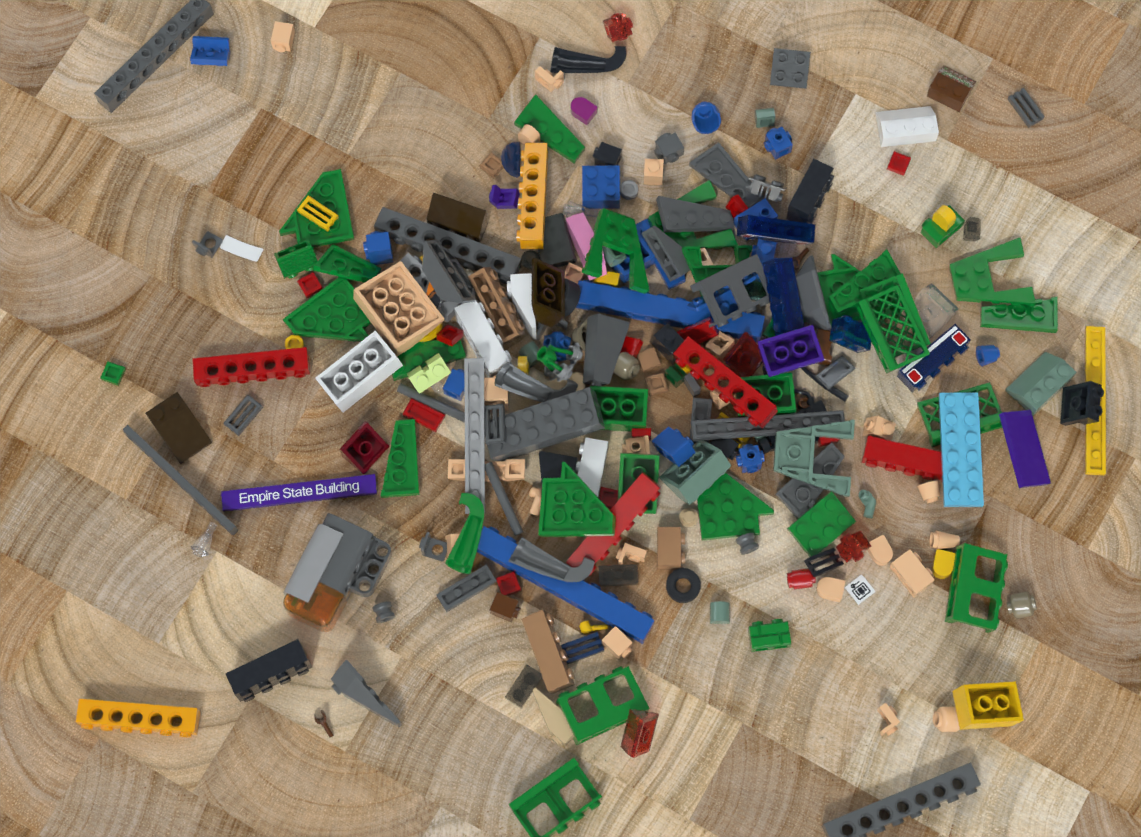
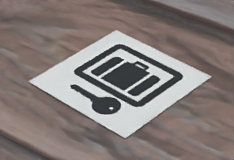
[844,574,876,605]

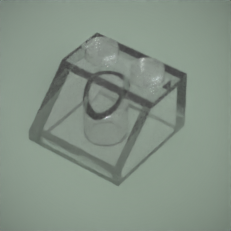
[902,283,959,340]

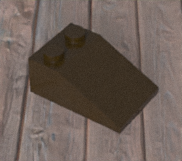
[145,392,212,464]

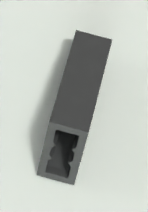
[583,313,629,387]

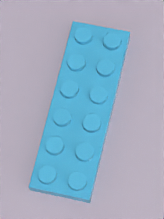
[939,393,984,507]

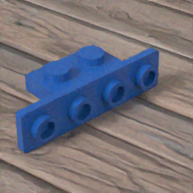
[686,274,756,316]

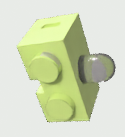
[407,353,451,394]

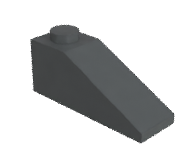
[642,225,690,282]

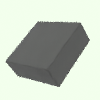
[684,373,701,398]

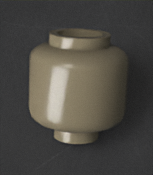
[613,352,640,380]
[1007,591,1037,619]

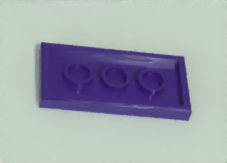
[999,410,1051,488]

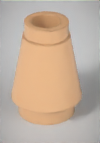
[929,531,960,550]

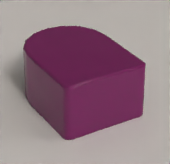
[571,97,597,125]

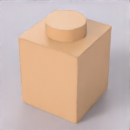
[271,21,295,52]
[644,158,664,185]
[602,626,633,660]

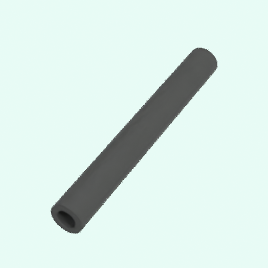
[397,383,465,423]
[485,462,523,536]

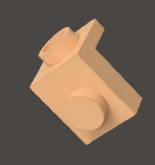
[863,416,896,441]
[877,703,900,736]

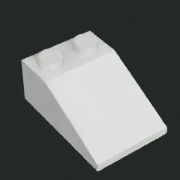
[507,273,537,340]

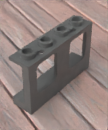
[690,254,776,328]

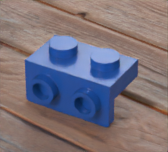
[190,36,230,66]

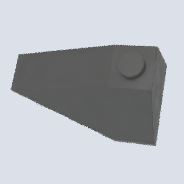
[331,660,402,727]

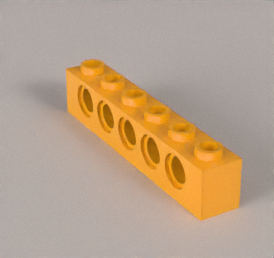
[517,143,548,249]
[76,699,200,738]

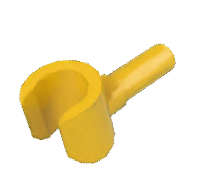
[579,620,608,634]

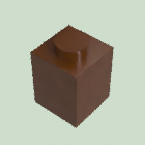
[489,592,521,623]

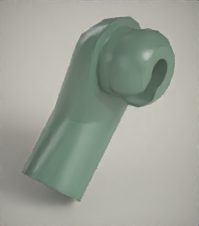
[858,489,876,518]

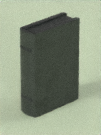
[531,213,577,268]

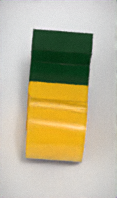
[665,357,699,388]

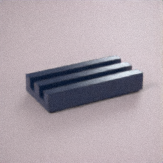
[561,632,604,665]

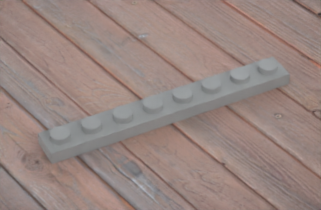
[464,358,485,514]

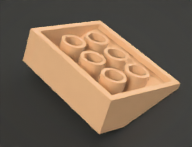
[353,261,444,356]

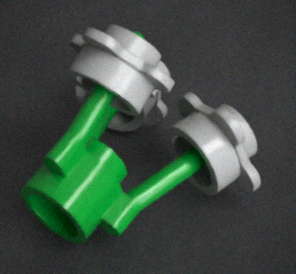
[537,342,583,382]

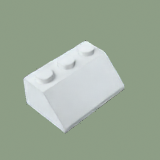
[875,106,939,147]

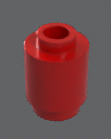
[786,568,816,590]

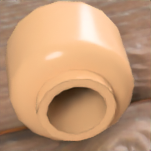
[933,706,960,732]

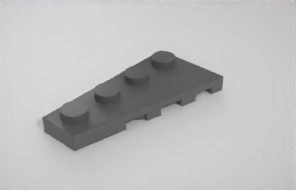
[689,142,764,208]
[656,196,735,233]
[775,443,845,519]

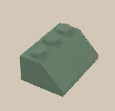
[1005,352,1076,416]
[659,440,731,505]

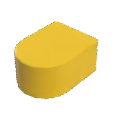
[932,205,956,232]
[593,271,620,288]
[932,549,955,579]

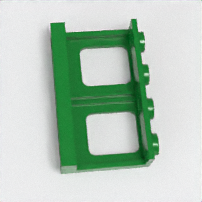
[945,543,1008,633]
[556,666,650,746]
[508,758,602,837]

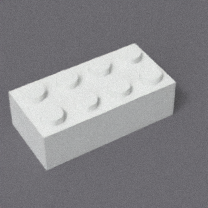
[454,300,512,378]
[315,331,403,413]

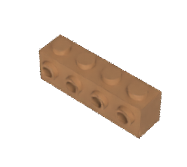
[468,267,526,344]
[521,610,575,694]

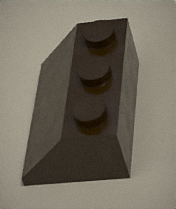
[427,192,488,243]
[531,258,565,328]

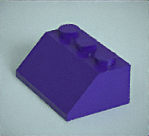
[757,325,824,377]

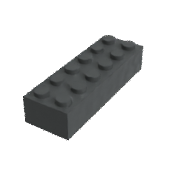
[487,387,605,461]

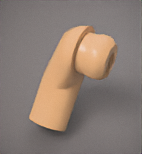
[529,487,542,516]

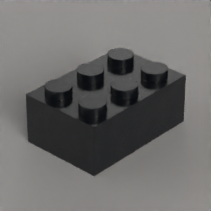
[786,158,835,228]

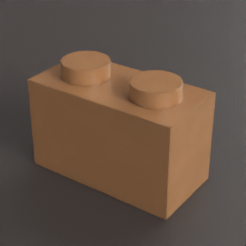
[657,527,685,570]

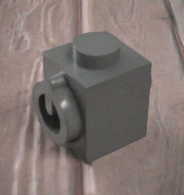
[654,132,684,164]

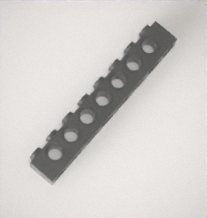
[94,0,214,113]
[374,207,522,284]
[822,762,981,837]

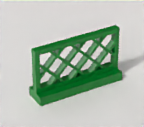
[859,273,931,357]
[855,285,930,374]
[917,383,1003,447]

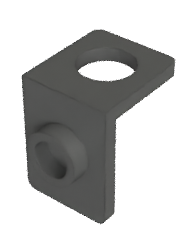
[192,231,223,258]
[536,320,568,340]
[419,532,447,562]

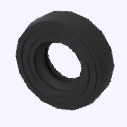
[666,568,701,603]

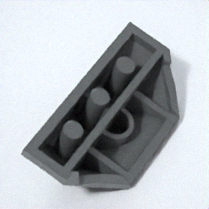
[422,240,476,303]
[791,255,832,330]

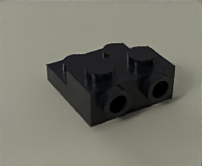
[1060,381,1104,426]

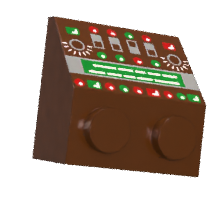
[927,65,976,113]

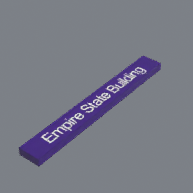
[221,474,377,512]

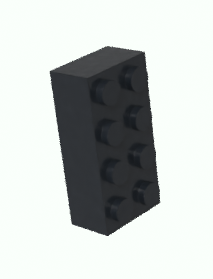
[225,639,312,702]

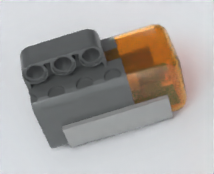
[283,513,392,632]

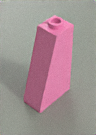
[566,213,607,280]

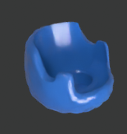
[691,101,721,134]

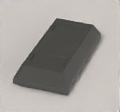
[815,355,856,390]

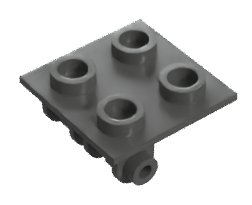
[770,48,811,89]
[745,174,787,202]

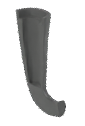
[494,362,578,402]
[509,537,595,582]

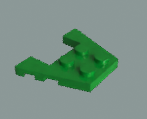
[682,245,752,296]

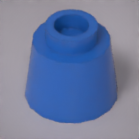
[976,345,1000,367]

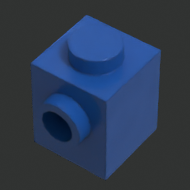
[443,368,465,401]

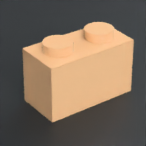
[890,549,934,598]

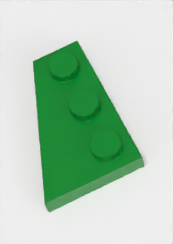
[313,244,382,283]

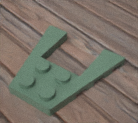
[773,420,855,497]

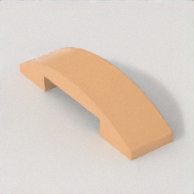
[448,459,525,482]

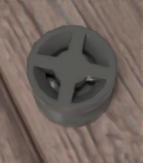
[736,533,759,555]
[372,601,395,623]

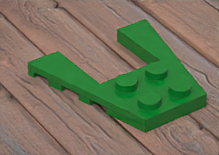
[647,180,738,250]
[582,208,649,294]
[949,238,1036,307]

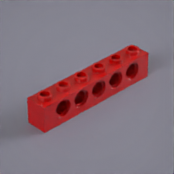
[673,336,778,429]
[192,347,310,387]

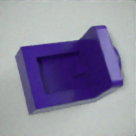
[489,185,520,209]

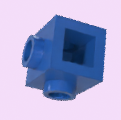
[764,127,793,160]
[543,331,571,362]
[736,444,765,473]

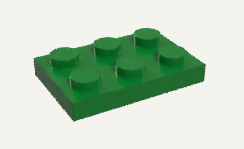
[787,491,856,557]

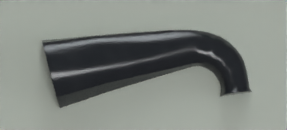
[550,46,626,73]

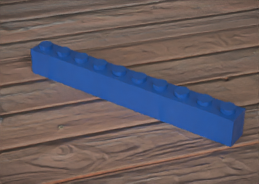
[576,280,765,343]
[477,526,655,644]

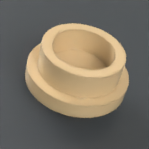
[679,508,698,527]

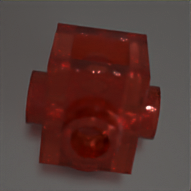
[603,13,633,42]
[836,530,872,563]

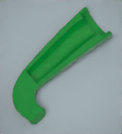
[445,493,484,574]

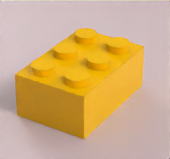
[952,681,1024,730]

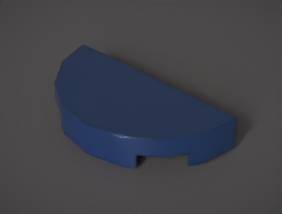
[501,142,520,178]

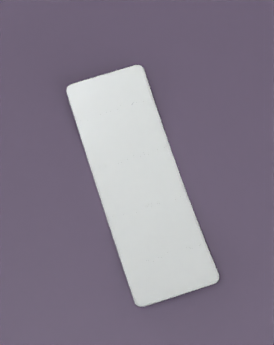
[220,235,263,262]

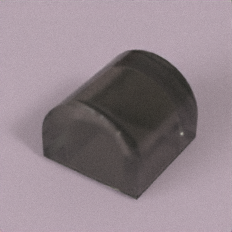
[963,217,981,241]

